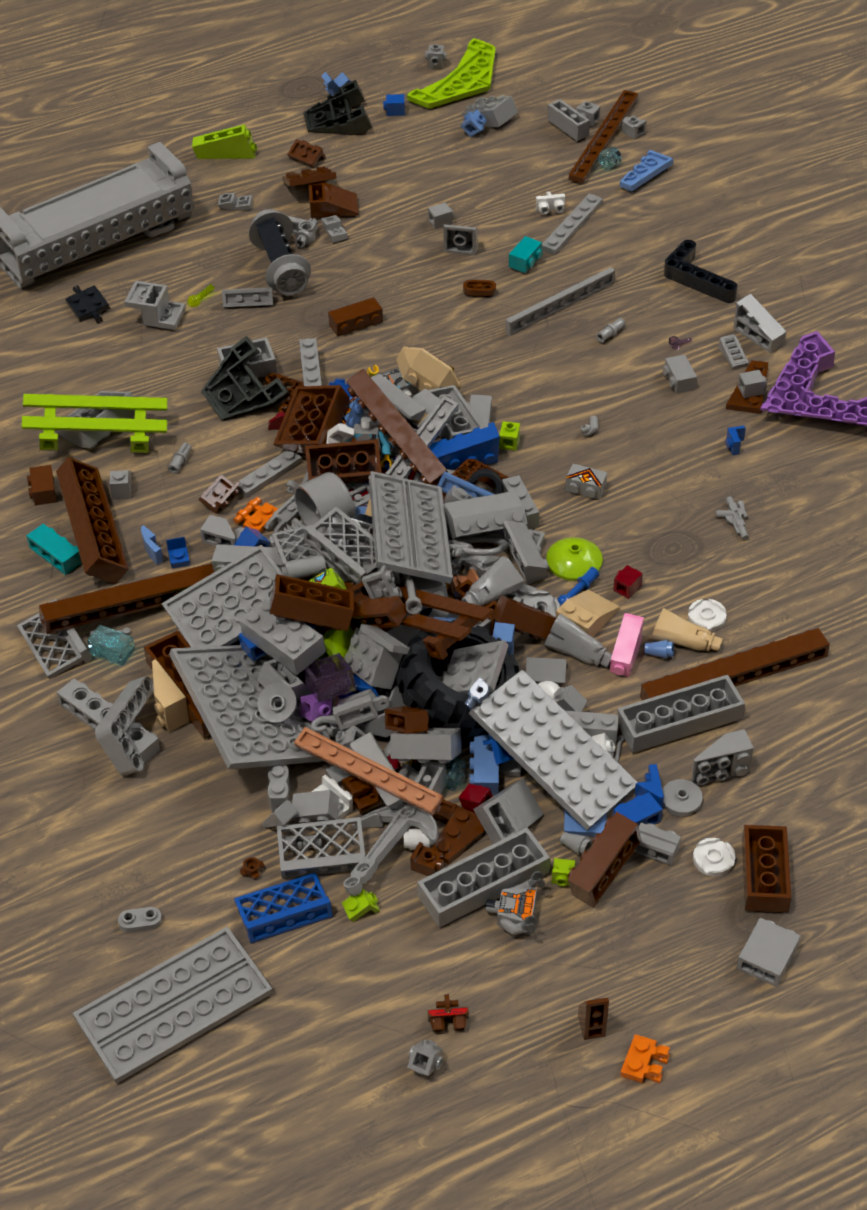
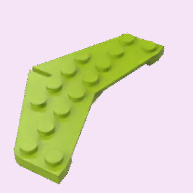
[407,38,495,109]

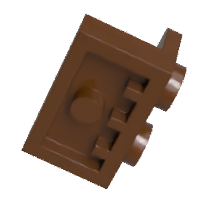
[287,139,326,167]

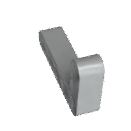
[95,676,154,776]

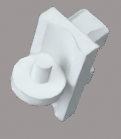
[536,191,565,215]

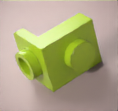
[342,889,380,922]

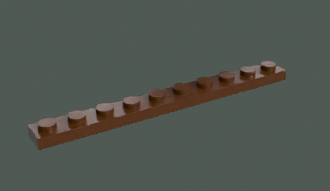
[568,90,638,183]

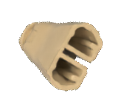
[652,608,723,651]

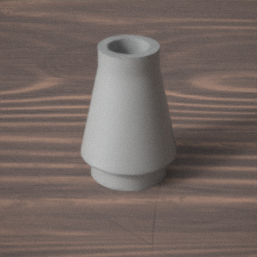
[560,832,593,856]

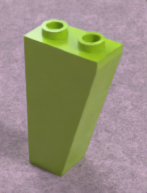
[192,124,257,159]

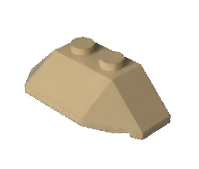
[396,347,462,391]

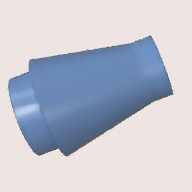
[645,640,674,659]

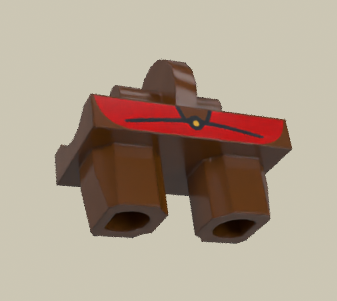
[427,994,469,1032]

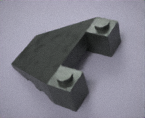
[303,80,372,134]
[201,336,290,420]

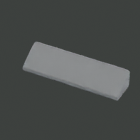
[371,374,426,420]
[350,732,404,808]

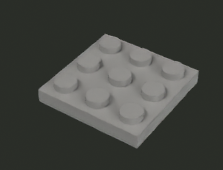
[443,640,509,694]

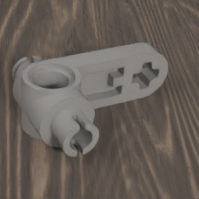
[288,216,318,248]

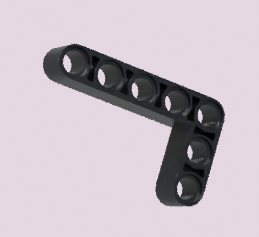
[664,240,738,303]

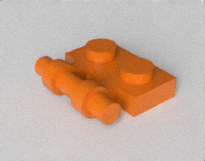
[233,497,278,533]

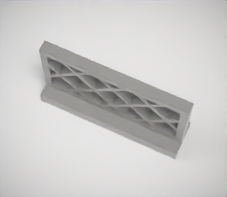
[304,507,377,584]
[17,599,92,679]
[277,817,365,879]

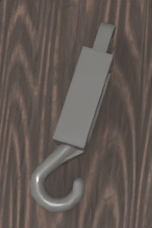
[310,694,389,733]

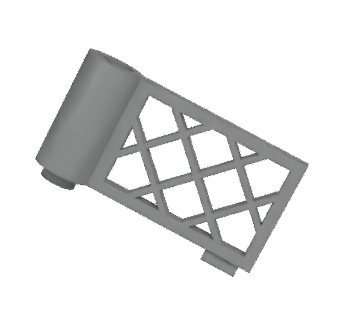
[269,526,326,579]

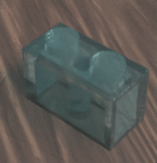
[87,625,135,666]

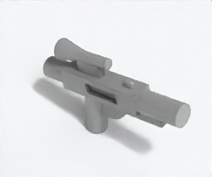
[716,496,749,541]

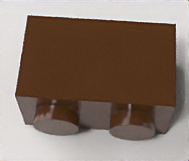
[27,465,57,506]
[385,706,429,734]

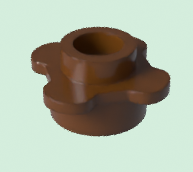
[240,857,264,879]

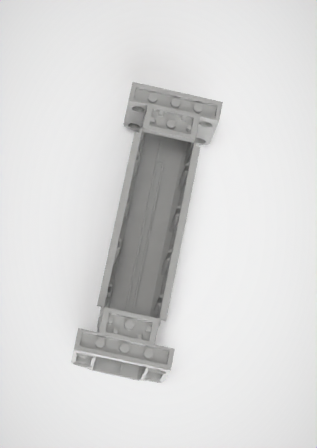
[0,142,194,289]

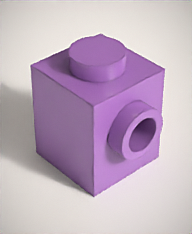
[300,693,332,722]

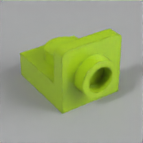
[551,858,575,886]

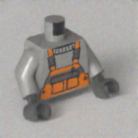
[486,871,545,936]

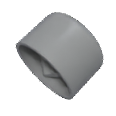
[294,472,356,532]

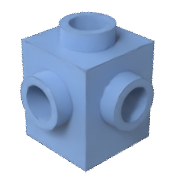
[461,109,487,137]

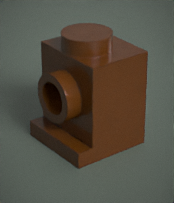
[410,842,445,876]

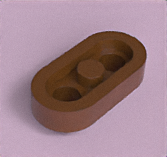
[463,280,496,296]

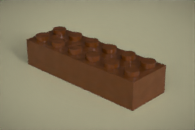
[144,631,210,739]

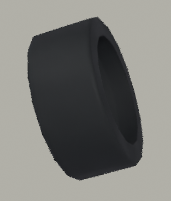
[468,469,502,494]

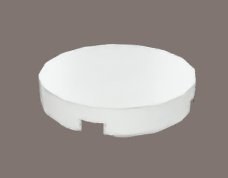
[688,599,727,631]
[693,838,736,877]

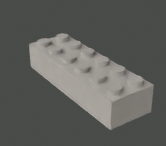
[617,675,745,753]
[417,828,550,928]

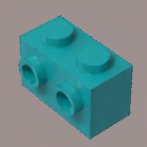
[509,236,543,273]

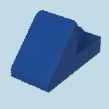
[166,537,190,569]
[635,764,664,809]

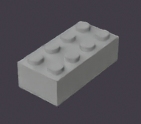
[239,597,326,675]

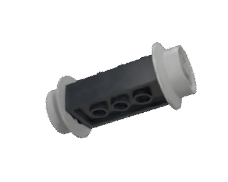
[248,209,311,296]

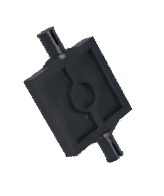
[65,285,110,323]

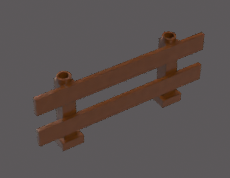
[382,584,494,660]

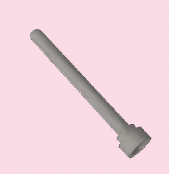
[405,574,422,614]

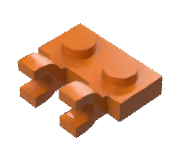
[620,1034,670,1083]

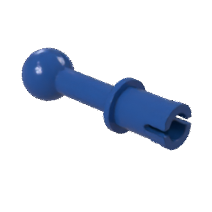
[557,567,600,606]

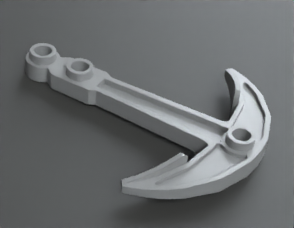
[343,804,438,896]

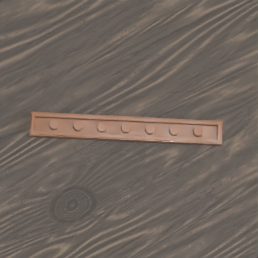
[294,727,444,816]

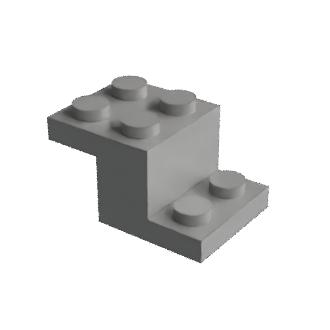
[124,281,186,330]

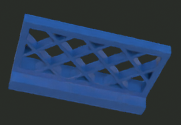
[234,873,333,943]

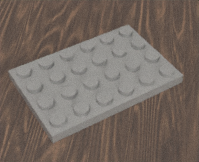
[162,545,282,648]

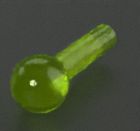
[187,284,215,307]

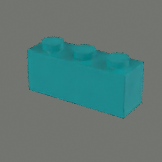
[26,523,82,575]

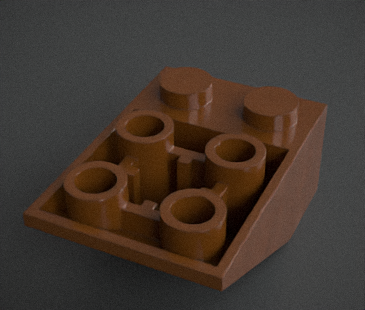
[309,182,359,218]

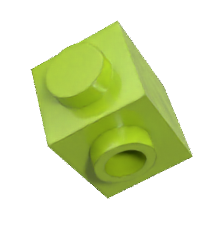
[499,421,520,451]

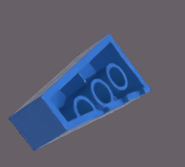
[429,422,500,470]

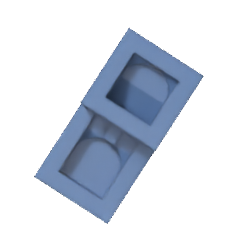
[141,525,163,565]

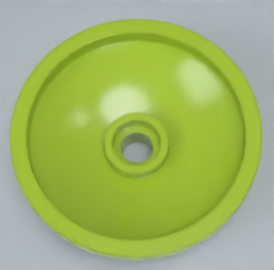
[546,537,603,581]

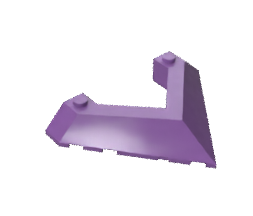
[760,331,867,427]

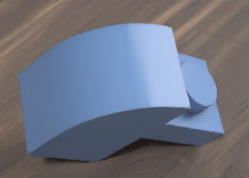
[322,72,351,95]

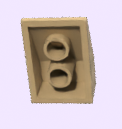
[556,589,620,637]
[152,659,189,733]

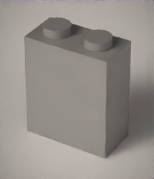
[737,918,801,987]

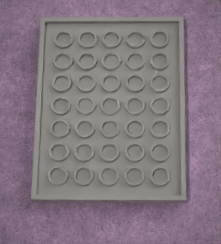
[169,645,331,770]

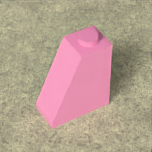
[610,613,644,677]

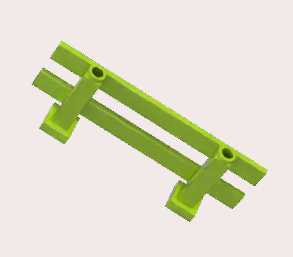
[21,394,167,453]

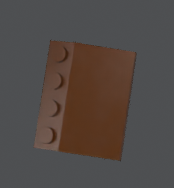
[273,385,350,454]

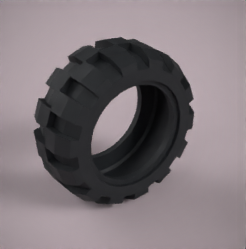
[397,620,519,739]

